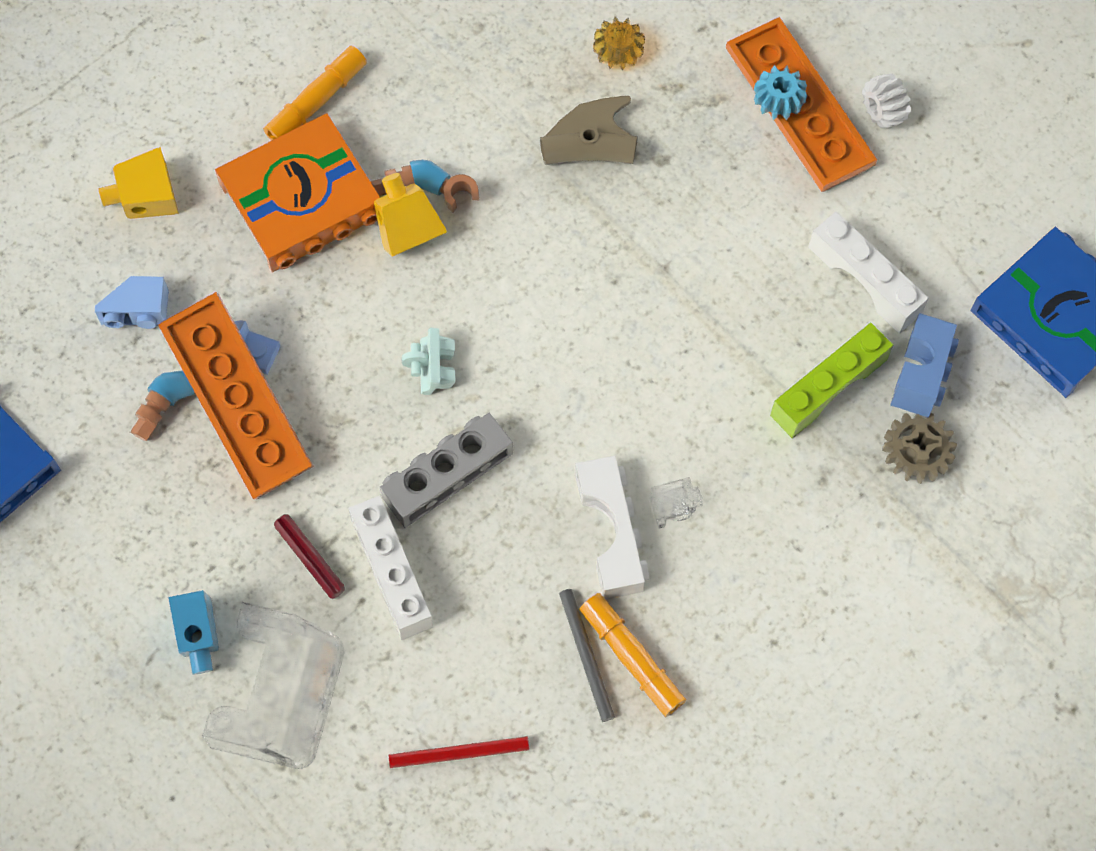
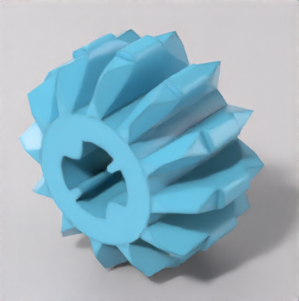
[754,65,807,120]

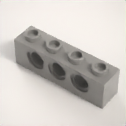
[380,412,513,528]

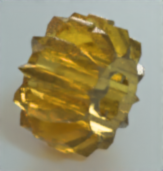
[593,16,645,71]

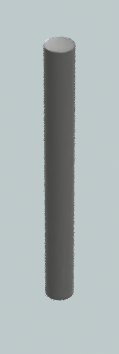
[559,589,615,722]

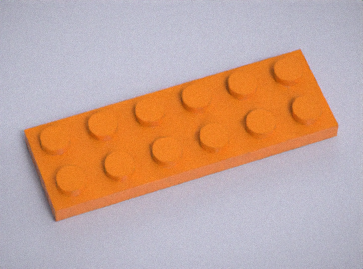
[726,17,877,192]
[158,292,314,499]

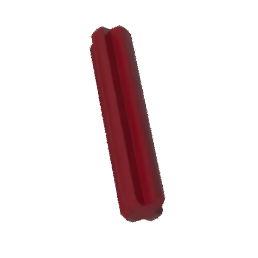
[274,514,345,599]

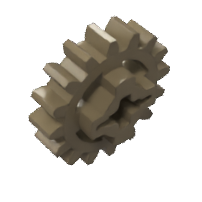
[882,413,957,484]

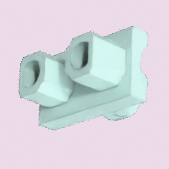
[402,328,455,395]

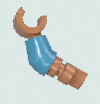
[371,159,479,213]
[130,370,195,441]

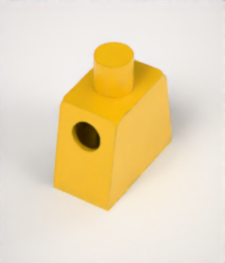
[98,147,179,219]
[374,173,447,257]

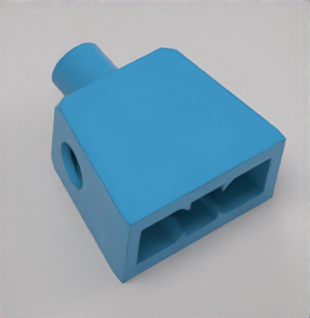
[168,590,219,675]

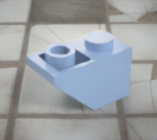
[95,276,169,329]

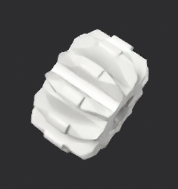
[862,73,911,128]

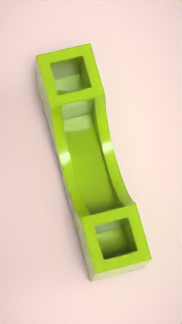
[770,322,894,439]

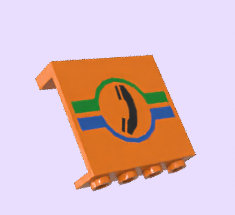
[215,113,380,272]

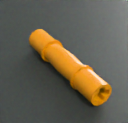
[263,46,367,141]
[579,593,686,717]

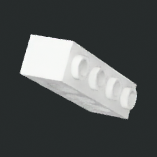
[348,495,433,640]

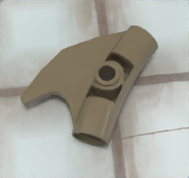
[540,96,638,165]

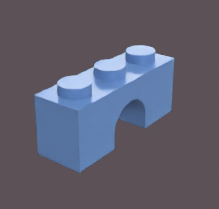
[890,313,959,418]

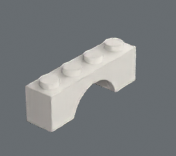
[808,212,929,334]
[575,456,649,599]

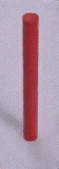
[388,736,529,769]

